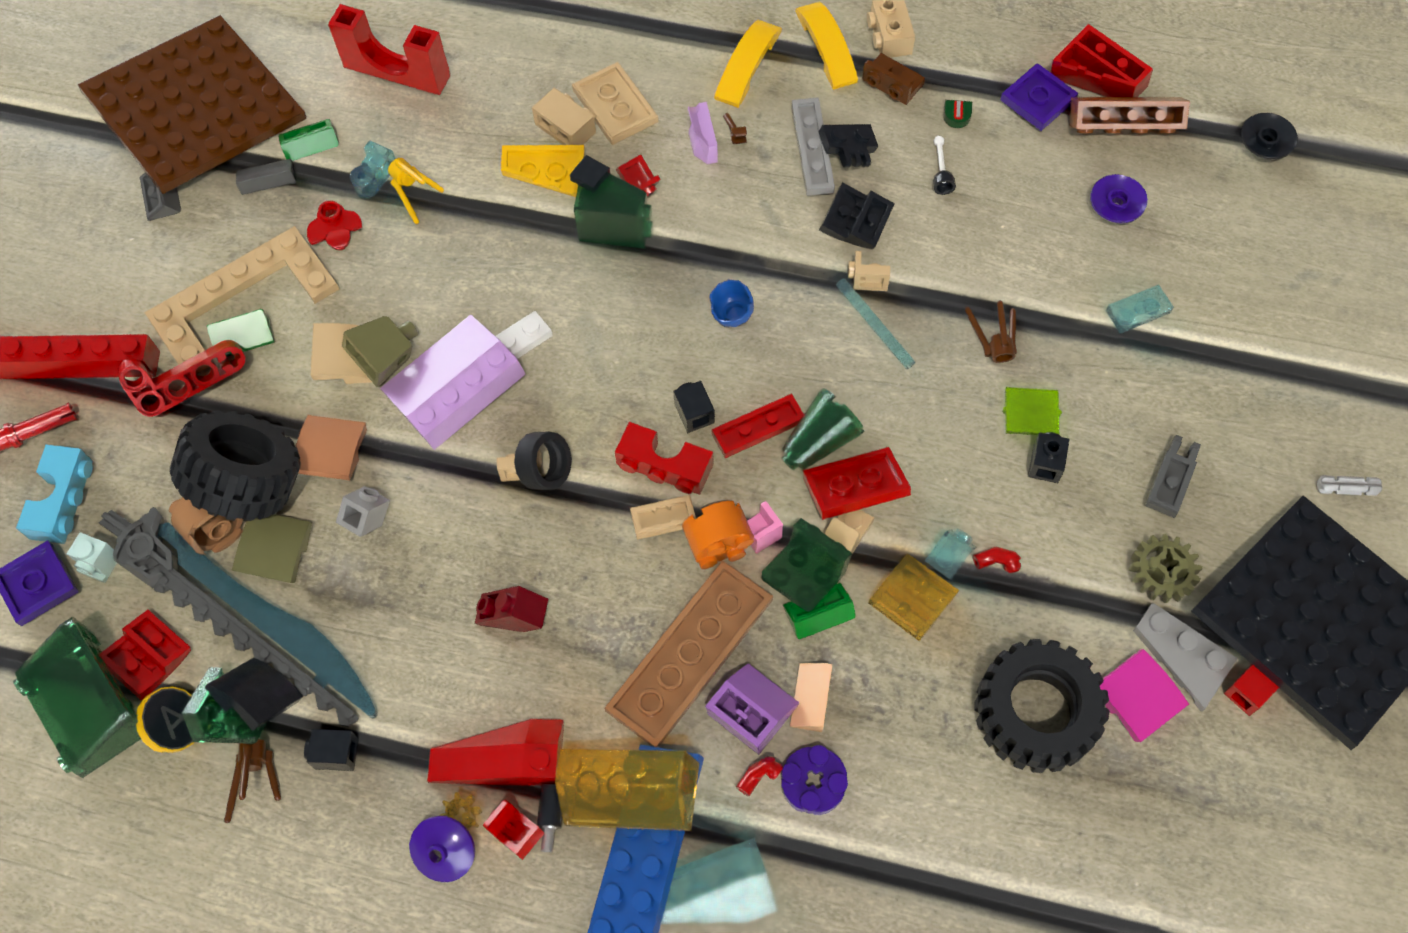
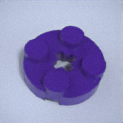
[781,745,848,815]

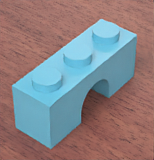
[16,445,93,544]

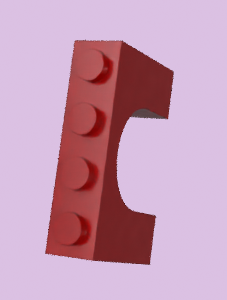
[328,4,451,95]

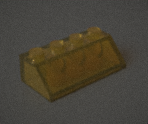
[555,749,699,831]

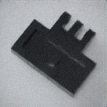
[818,124,878,168]

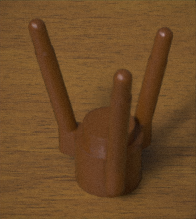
[965,300,1017,363]
[224,739,281,823]

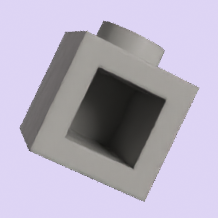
[336,486,390,537]

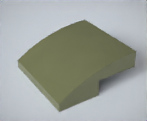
[232,514,312,583]

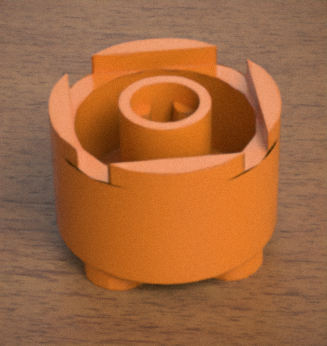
[682,500,754,569]

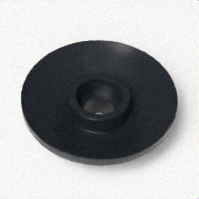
[1241,113,1298,159]

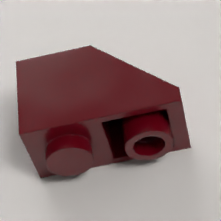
[475,586,549,632]

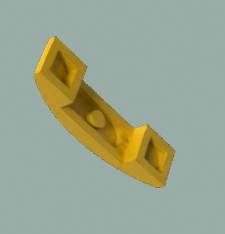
[795,1,858,90]
[714,20,782,108]

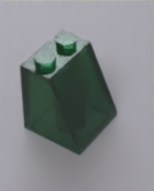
[574,173,653,248]

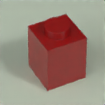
[1224,664,1279,717]

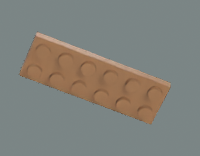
[604,561,773,747]

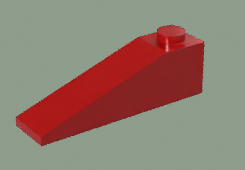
[427,719,564,786]

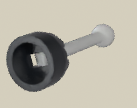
[933,136,956,195]

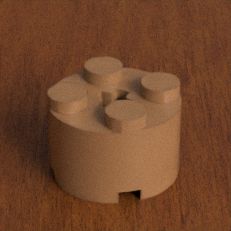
[169,497,247,555]

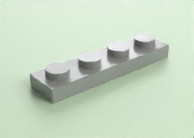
[791,97,835,196]

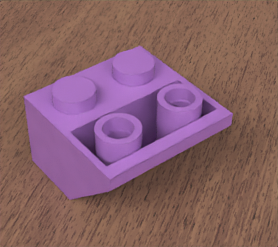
[705,663,799,755]

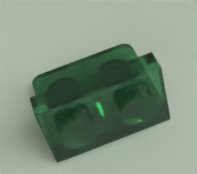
[761,518,852,611]

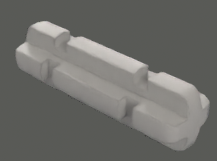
[1317,475,1382,496]

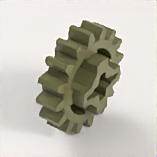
[1129,534,1202,603]

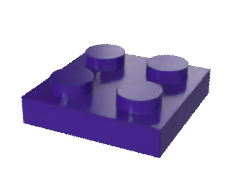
[1000,63,1079,131]
[0,540,79,626]

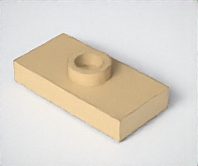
[630,495,696,540]

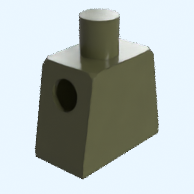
[342,316,418,387]

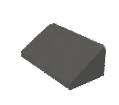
[236,158,296,195]
[139,173,181,221]

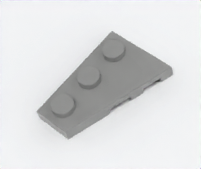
[1133,603,1238,712]

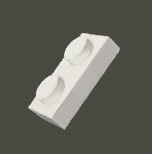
[495,311,553,359]

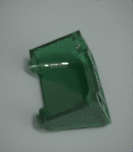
[13,617,141,778]

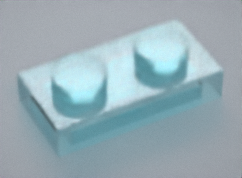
[1106,285,1174,334]

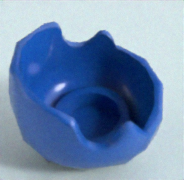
[709,279,754,327]

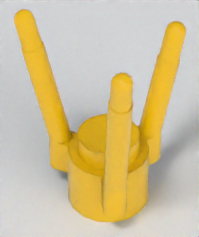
[388,158,444,224]

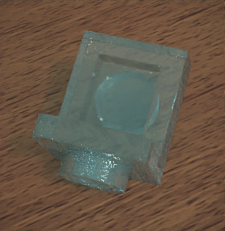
[925,529,977,580]

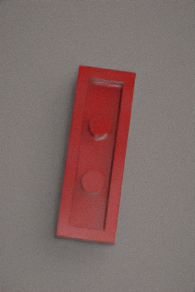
[712,393,806,459]

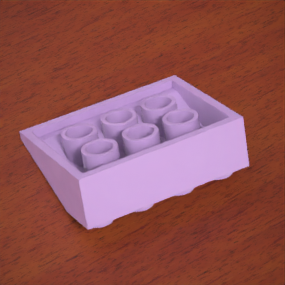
[380,315,525,450]

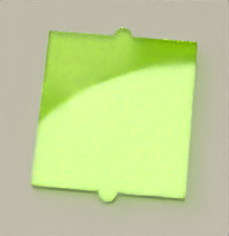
[1002,387,1062,435]

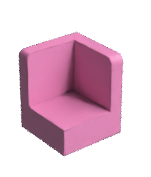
[747,501,783,554]

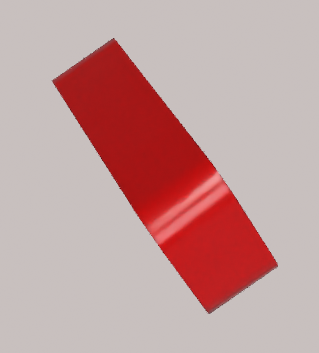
[118,340,246,417]

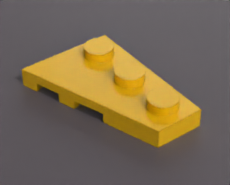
[501,145,585,200]

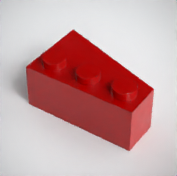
[1051,24,1153,97]

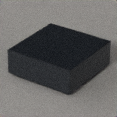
[570,155,610,193]

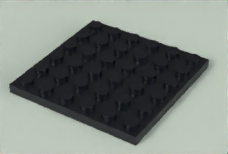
[1191,495,1408,750]

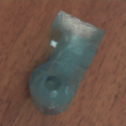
[350,140,396,198]

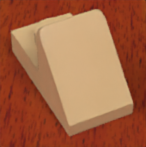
[815,510,874,570]

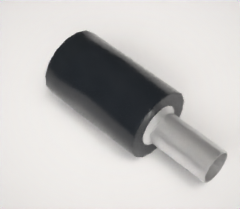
[537,784,566,852]

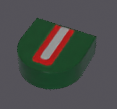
[944,99,972,128]

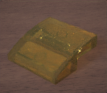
[868,554,959,641]

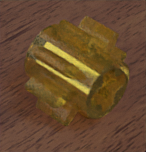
[439,792,483,829]

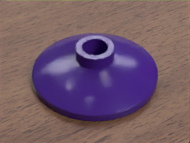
[1090,174,1148,223]
[409,816,475,882]

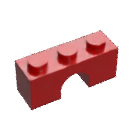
[615,422,714,495]

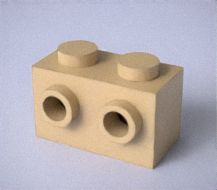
[867,0,915,58]

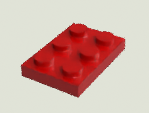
[803,447,911,520]

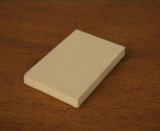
[572,62,659,145]

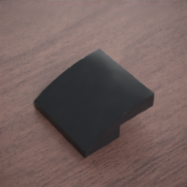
[819,182,895,249]
[205,657,303,731]

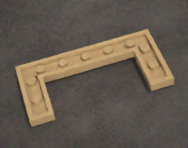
[144,226,340,374]

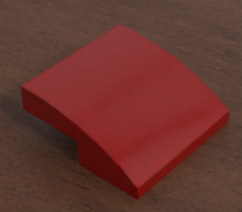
[97,609,191,701]

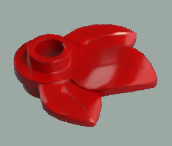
[307,201,362,250]

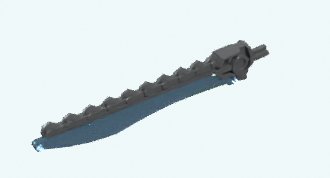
[99,507,378,727]

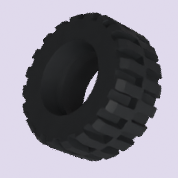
[170,411,301,521]
[974,639,1110,773]

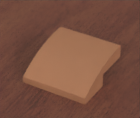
[295,415,367,481]

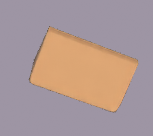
[790,663,832,732]

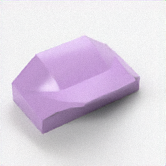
[688,102,718,164]

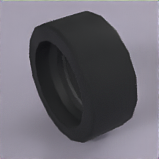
[514,431,572,490]

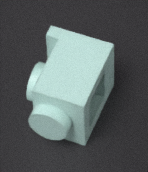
[67,532,117,583]

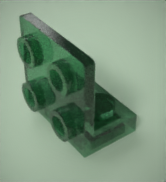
[182,667,267,744]

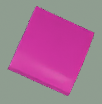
[1100,649,1189,742]

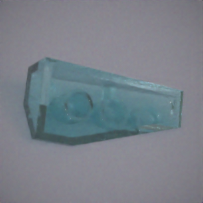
[661,838,777,924]

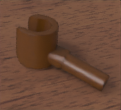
[723,113,747,144]

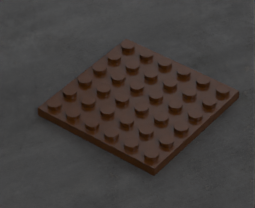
[78,15,307,194]

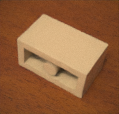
[532,88,596,145]

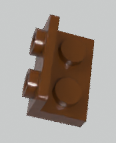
[862,53,925,105]

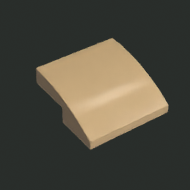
[310,323,372,384]

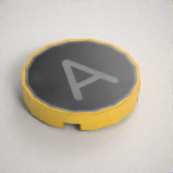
[136,686,203,753]

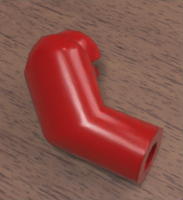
[973,547,1021,573]
[736,756,783,797]

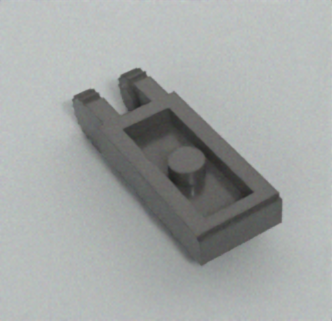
[1145,435,1201,518]

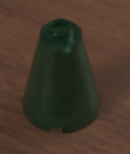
[781,388,865,471]

